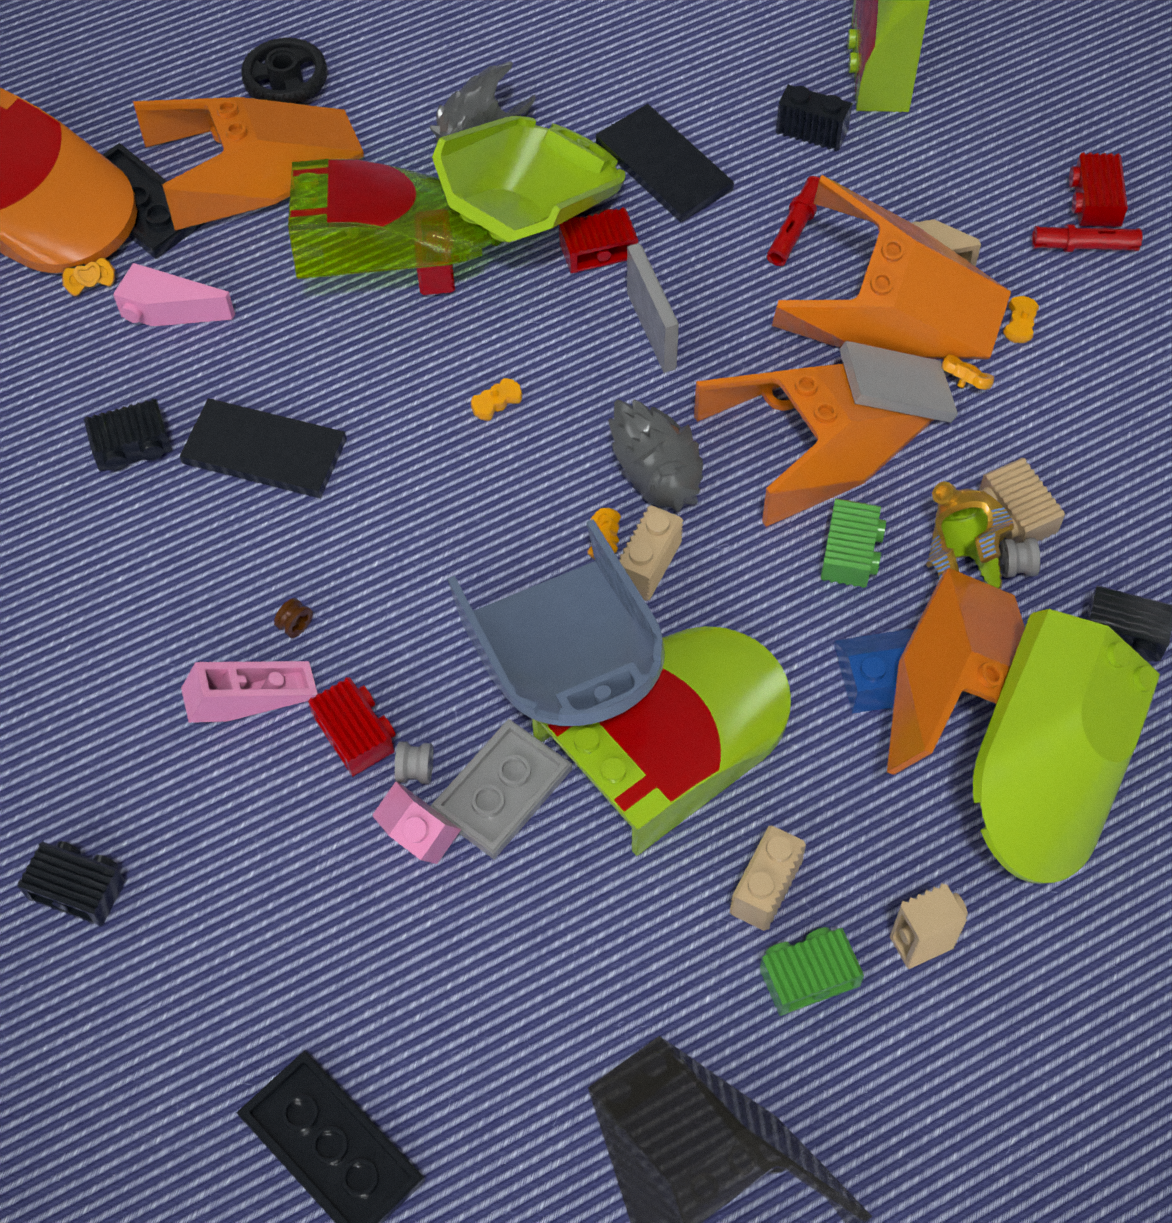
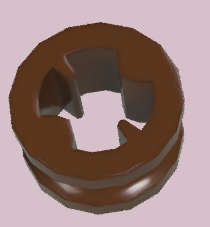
[274,598,313,638]

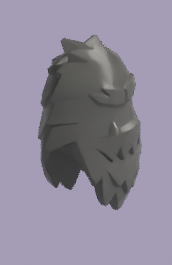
[430,61,536,141]
[608,399,703,512]

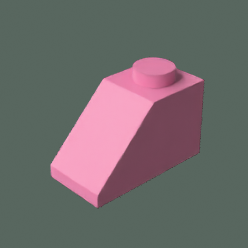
[372,782,461,864]

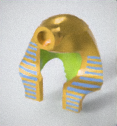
[926,481,1014,589]

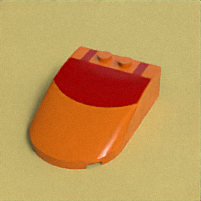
[0,88,138,273]

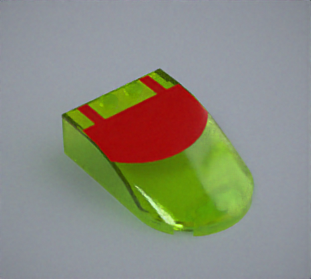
[288,159,501,279]

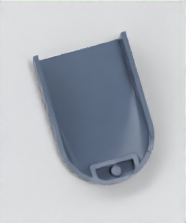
[447,519,665,726]

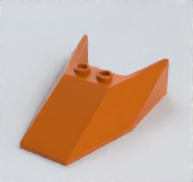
[133,97,364,231]
[772,174,1011,359]
[694,364,935,527]
[887,568,1025,775]

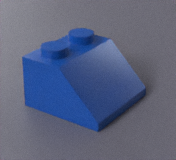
[834,628,914,714]

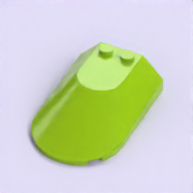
[432,116,625,242]
[973,609,1160,884]

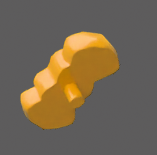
[62,257,115,297]
[1003,296,1039,343]
[942,354,994,390]
[470,378,522,421]
[587,508,621,560]

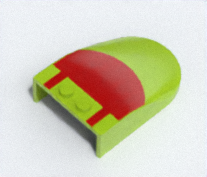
[847,0,930,112]
[532,626,791,856]

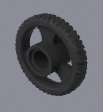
[241,37,327,104]

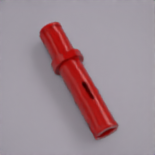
[767,176,820,266]
[1032,224,1143,252]

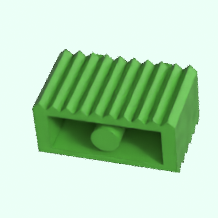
[821,498,886,588]
[760,927,864,1016]

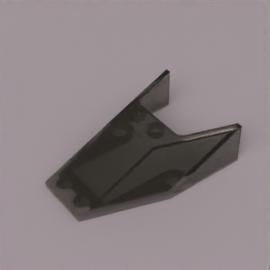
[588,1036,872,1223]

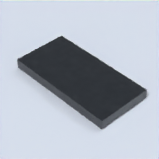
[596,104,734,223]
[103,143,207,259]
[179,398,347,499]
[236,1050,426,1223]

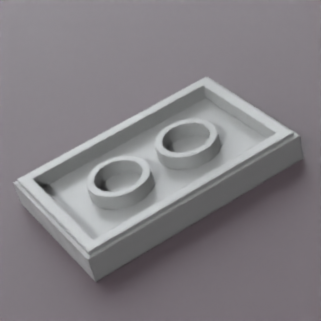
[627,243,679,373]
[840,341,958,423]
[431,719,572,860]

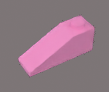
[113,263,235,326]
[181,661,318,723]

